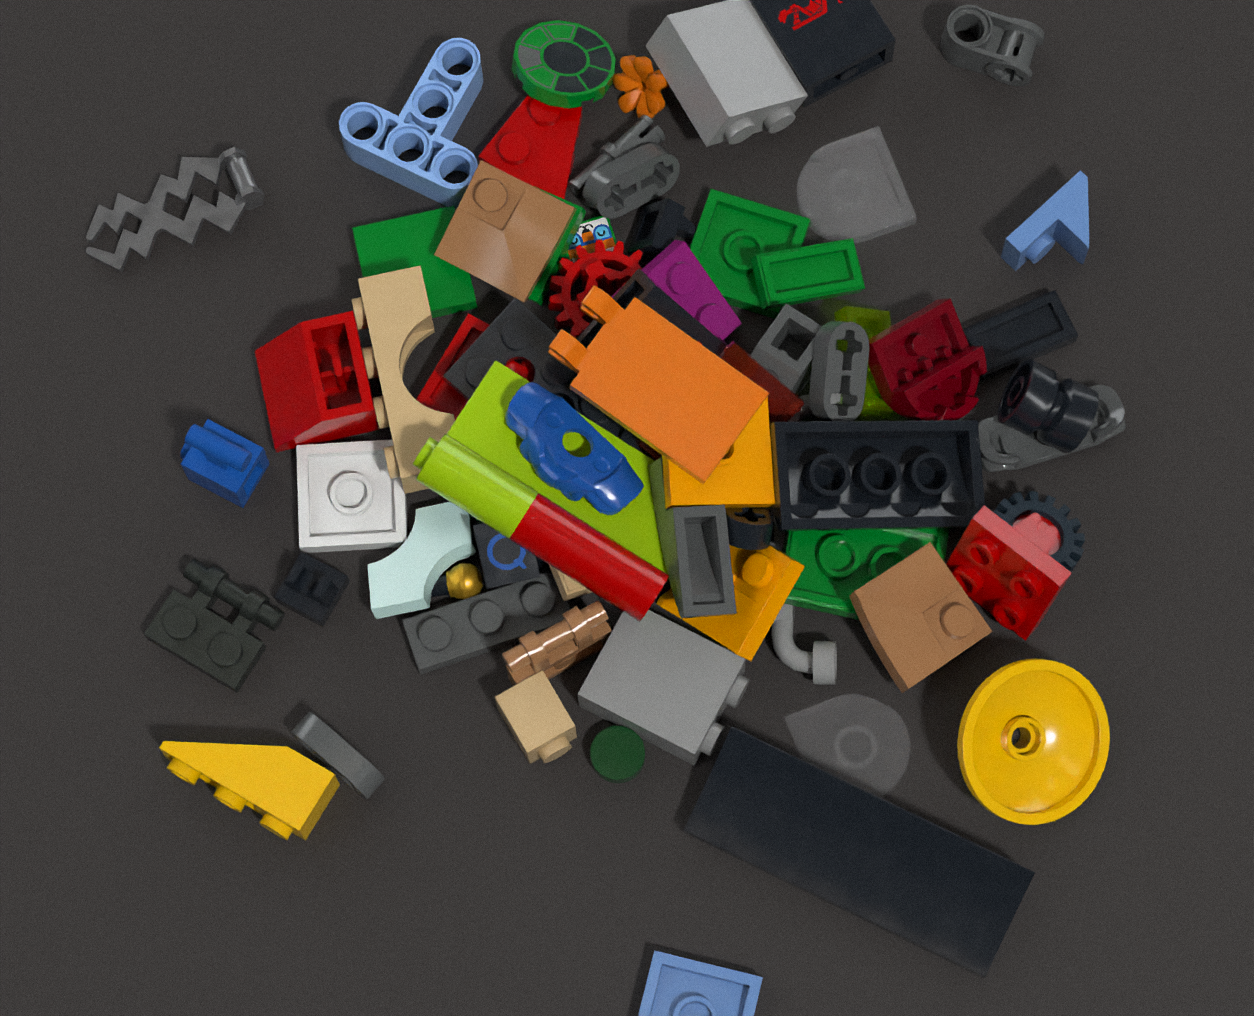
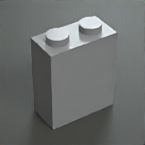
[645,0,808,147]
[578,610,750,766]

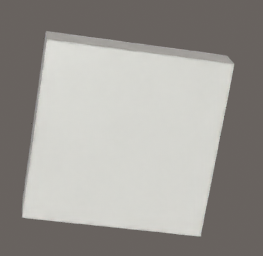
[296,440,408,553]

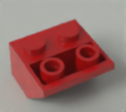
[255,311,380,452]

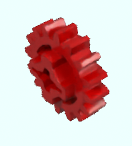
[548,239,643,339]

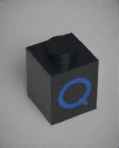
[472,521,540,589]

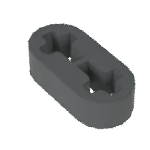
[583,143,680,219]
[809,321,869,421]
[290,712,385,800]

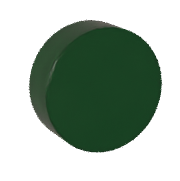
[590,726,645,783]

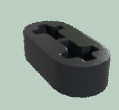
[725,507,774,550]

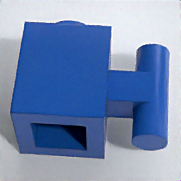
[180,419,270,508]

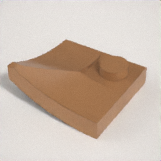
[434,160,577,303]
[849,542,993,693]

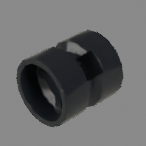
[997,359,1099,453]

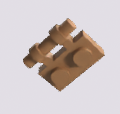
[502,600,612,686]

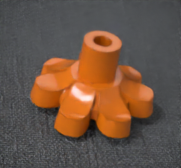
[612,55,670,119]

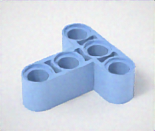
[339,38,483,209]

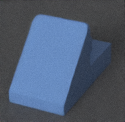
[1001,170,1089,271]

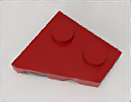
[478,95,583,200]

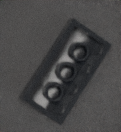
[770,420,985,531]

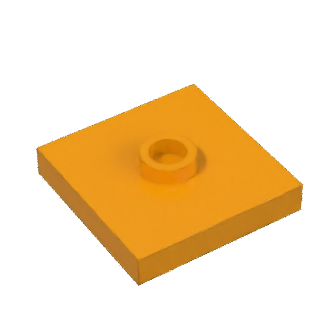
[662,397,775,508]

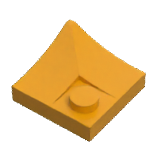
[656,544,805,661]

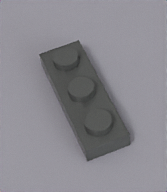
[402,571,570,675]

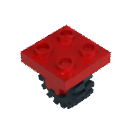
[946,491,1085,641]

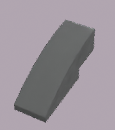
[648,457,737,618]

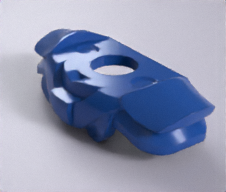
[505,382,644,515]

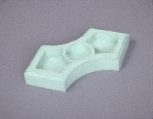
[367,502,476,619]

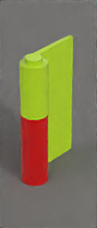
[412,360,669,622]

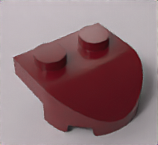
[868,298,987,421]

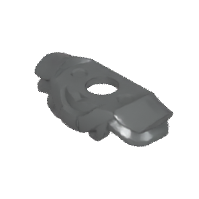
[978,384,1126,472]

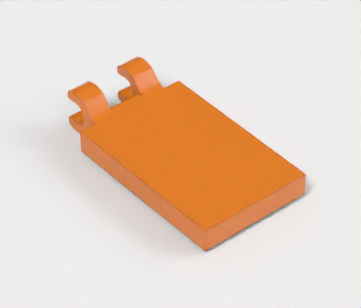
[548,285,769,485]

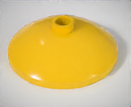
[957,659,1110,825]

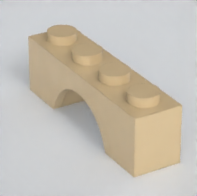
[351,265,455,494]

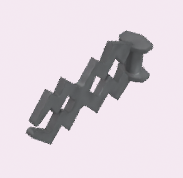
[86,147,264,273]

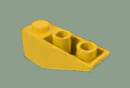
[159,741,340,841]

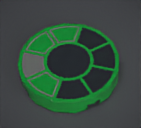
[511,20,616,109]

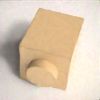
[495,670,577,764]

